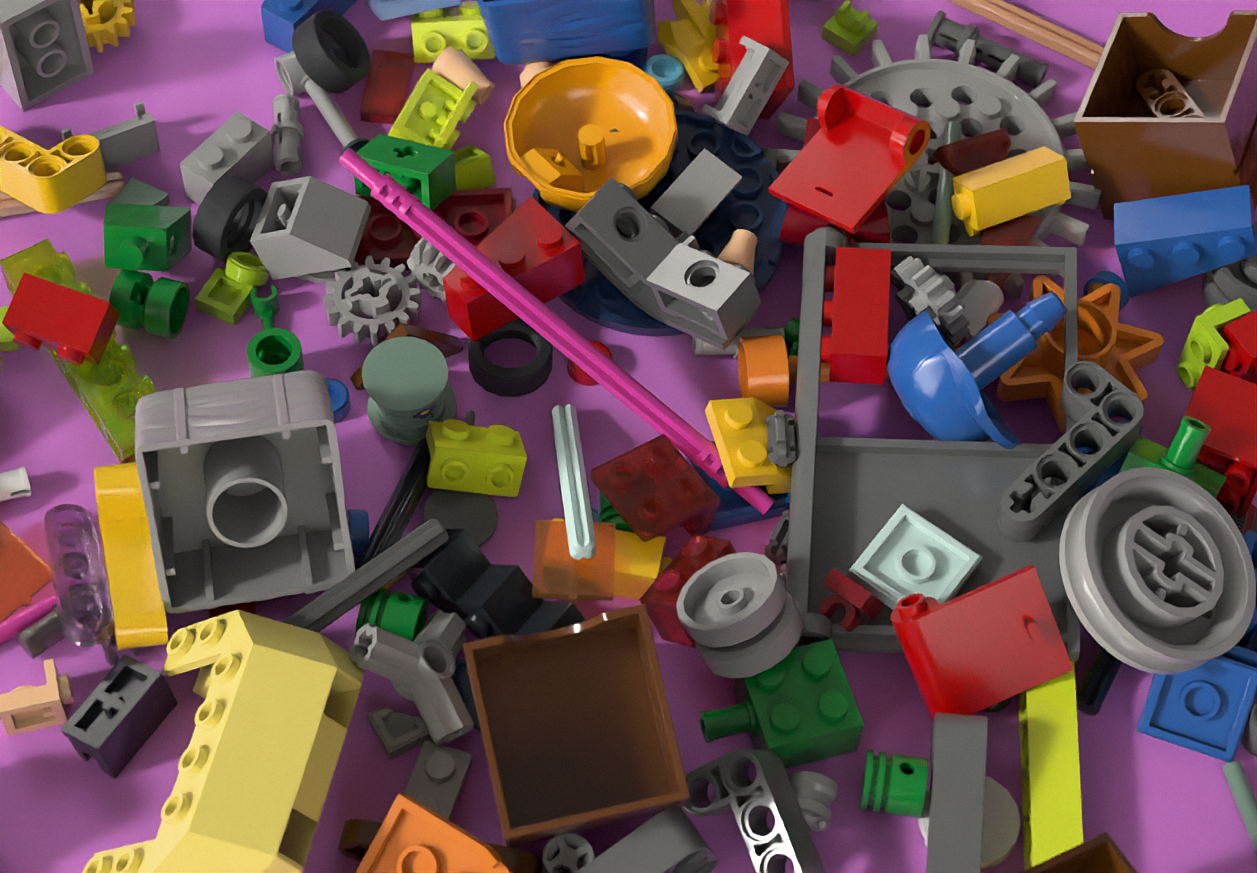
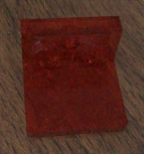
[590,434,720,542]

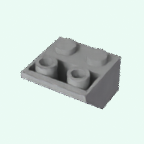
[250,176,371,280]

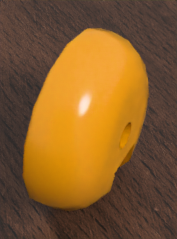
[504,56,678,212]

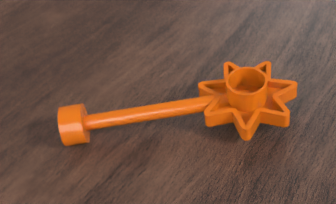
[738,275,1164,433]

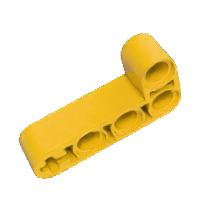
[0,126,107,214]
[94,462,168,651]

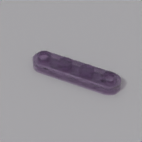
[44,504,114,647]

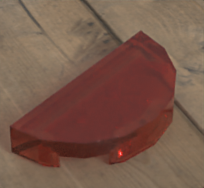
[933,127,1011,177]
[980,214,1042,290]

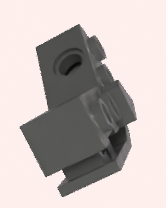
[565,177,762,350]

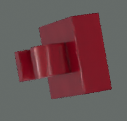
[819,568,885,632]

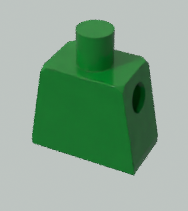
[103,203,192,272]

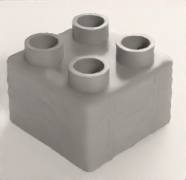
[135,370,355,614]

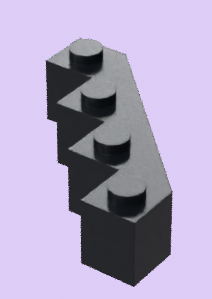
[405,528,586,640]

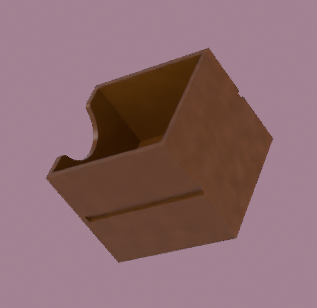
[1074,10,1257,220]
[463,604,690,848]

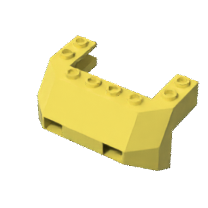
[83,610,364,873]

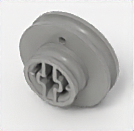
[1059,467,1256,675]

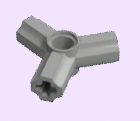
[350,610,474,746]

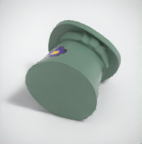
[362,336,457,446]

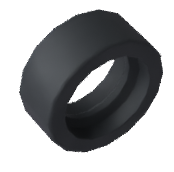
[292,9,371,94]
[192,175,268,263]
[468,317,553,397]

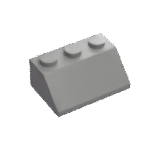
[0,0,95,111]

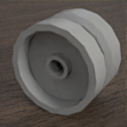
[676,552,804,679]

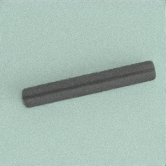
[282,518,449,633]

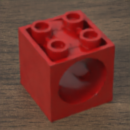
[1176,365,1257,516]

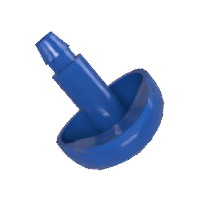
[886,291,1068,450]

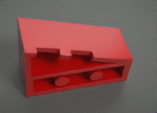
[442,196,585,342]
[821,247,891,385]

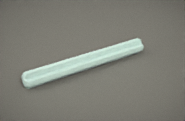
[552,404,596,560]

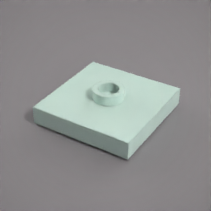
[847,504,983,610]

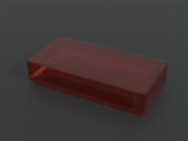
[360,49,415,124]

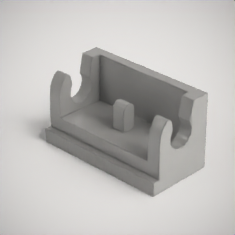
[701,35,789,136]
[61,101,160,171]
[649,148,742,238]

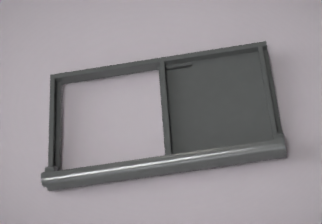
[785,227,1080,661]

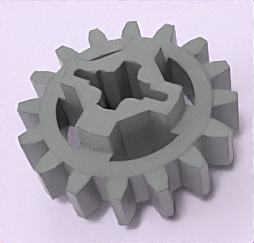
[323,256,421,346]
[890,256,970,346]

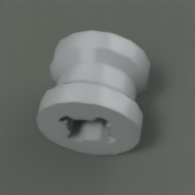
[789,771,838,831]
[542,833,594,873]

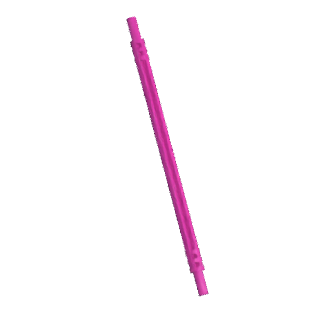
[338,148,775,515]

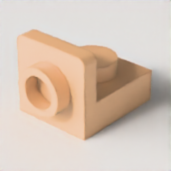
[0,658,74,736]

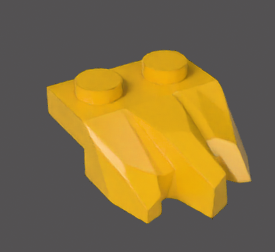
[658,0,719,94]
[705,397,820,495]

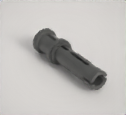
[927,10,1049,88]

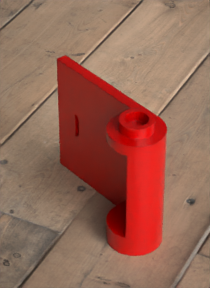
[768,83,931,234]
[890,564,1073,721]

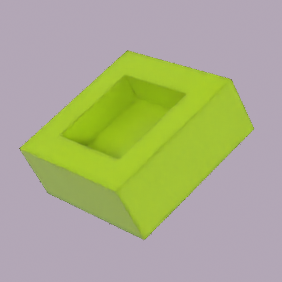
[195,267,257,326]

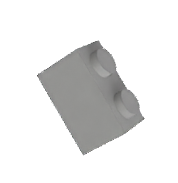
[180,111,275,205]

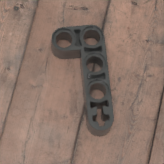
[998,361,1144,542]
[926,712,988,873]
[683,749,826,873]
[576,806,718,873]

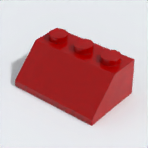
[709,0,795,120]

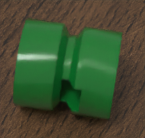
[109,269,190,339]

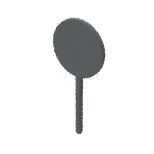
[423,410,498,547]

